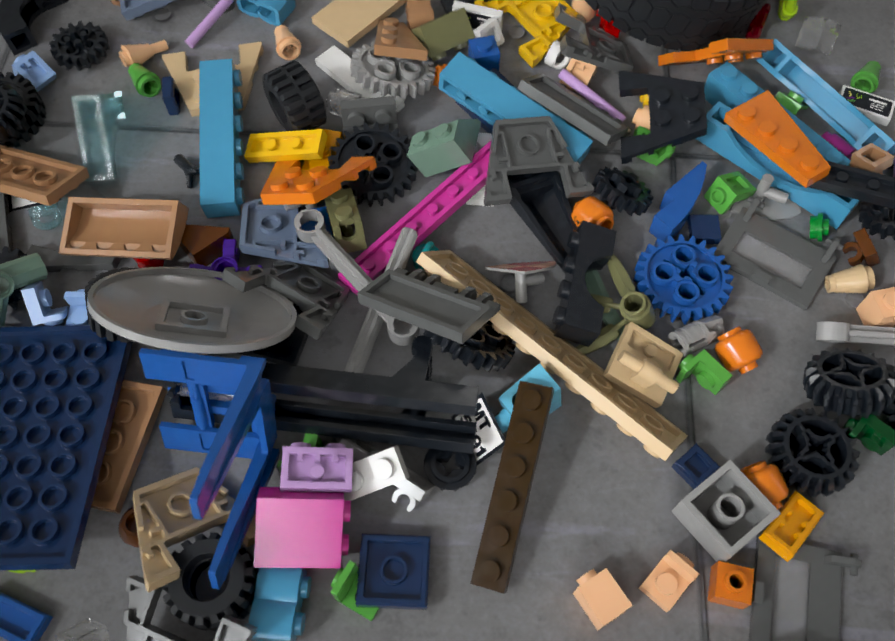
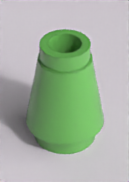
[850,61,881,93]
[128,63,161,97]

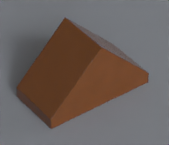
[180,224,234,266]

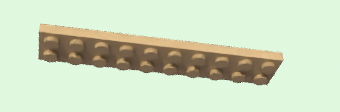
[416,250,688,461]

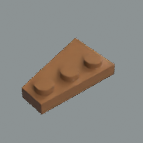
[374,17,428,61]

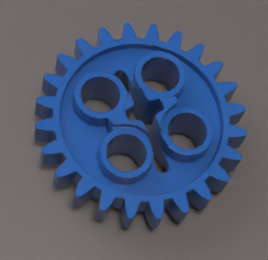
[633,234,734,325]

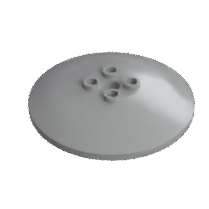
[87,267,297,354]

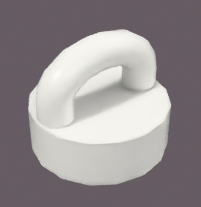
[544,40,571,70]

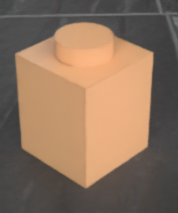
[856,287,895,327]
[573,568,633,631]

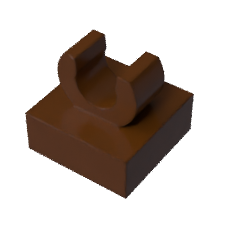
[842,228,880,267]

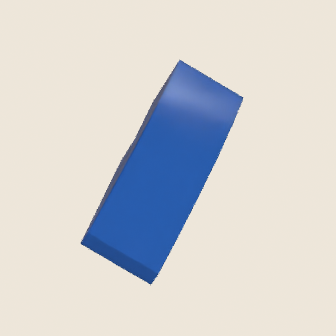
[649,161,707,243]

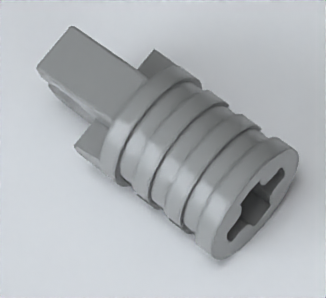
[668,315,725,358]

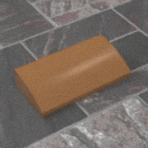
[59,197,189,260]

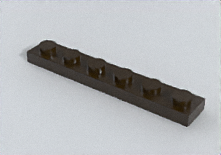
[470,381,554,594]

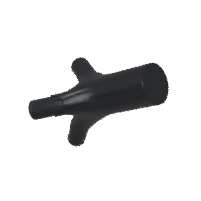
[174,154,200,189]

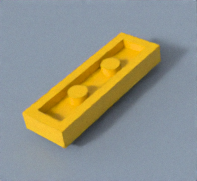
[244,129,328,163]

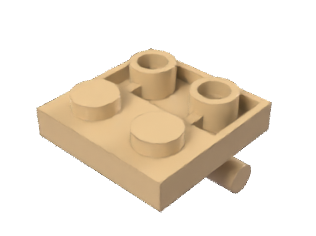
[603,322,683,408]

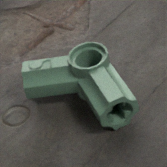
[0,253,48,327]

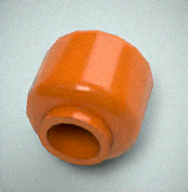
[571,196,614,229]
[714,326,763,374]
[740,460,789,509]

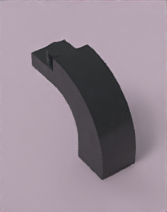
[0,0,68,56]

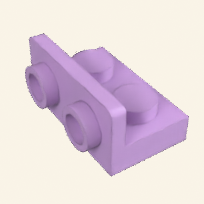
[280,442,353,493]

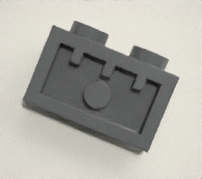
[340,96,398,134]

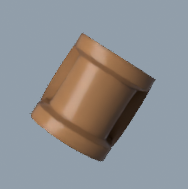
[406,0,434,30]

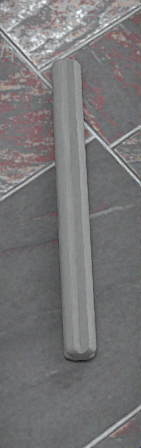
[344,227,418,373]

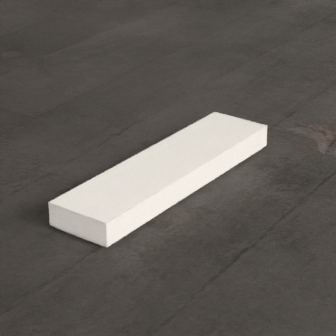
[315,45,405,113]

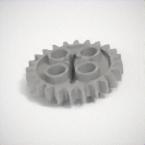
[350,41,436,99]

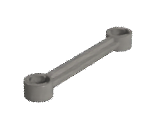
[294,208,419,346]
[815,322,895,346]

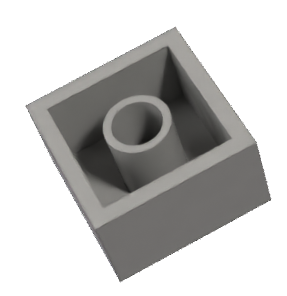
[671,460,781,562]

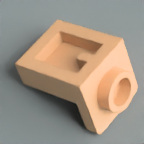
[559,58,597,95]
[639,550,699,613]

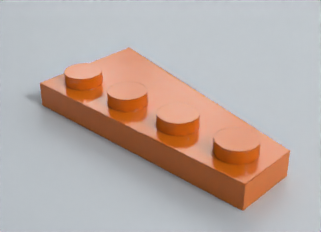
[724,90,831,188]

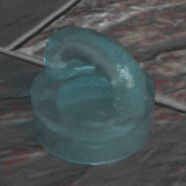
[28,203,62,230]

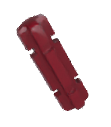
[745,3,771,39]

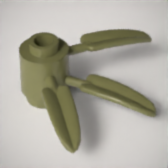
[576,254,656,355]

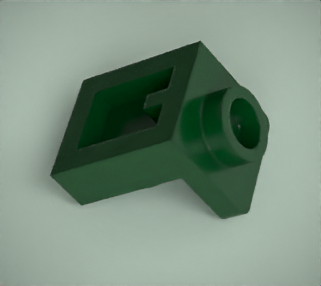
[841,414,895,456]

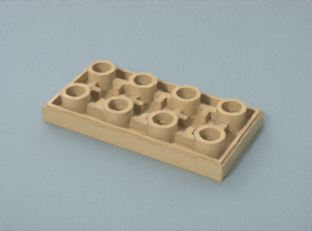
[312,0,407,48]

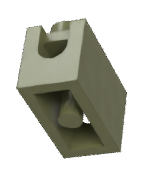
[411,7,475,61]
[324,188,367,253]

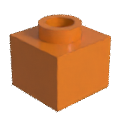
[707,561,754,610]

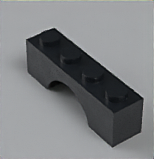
[552,220,616,347]

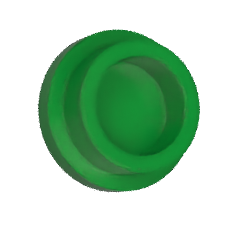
[810,213,829,242]

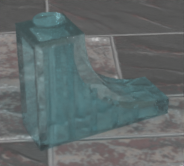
[71,91,125,182]

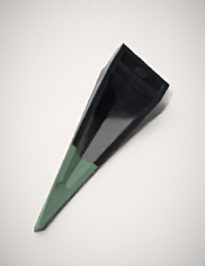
[507,171,625,341]

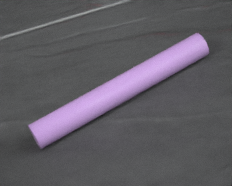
[185,0,234,48]
[558,68,626,123]

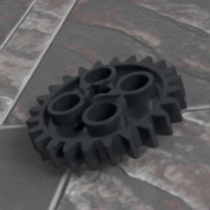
[328,122,418,207]
[423,321,516,372]

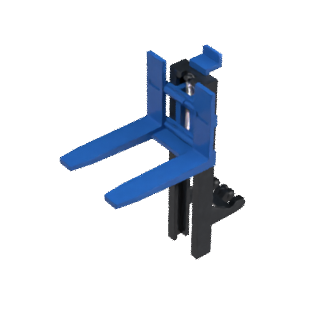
[139,335,479,589]

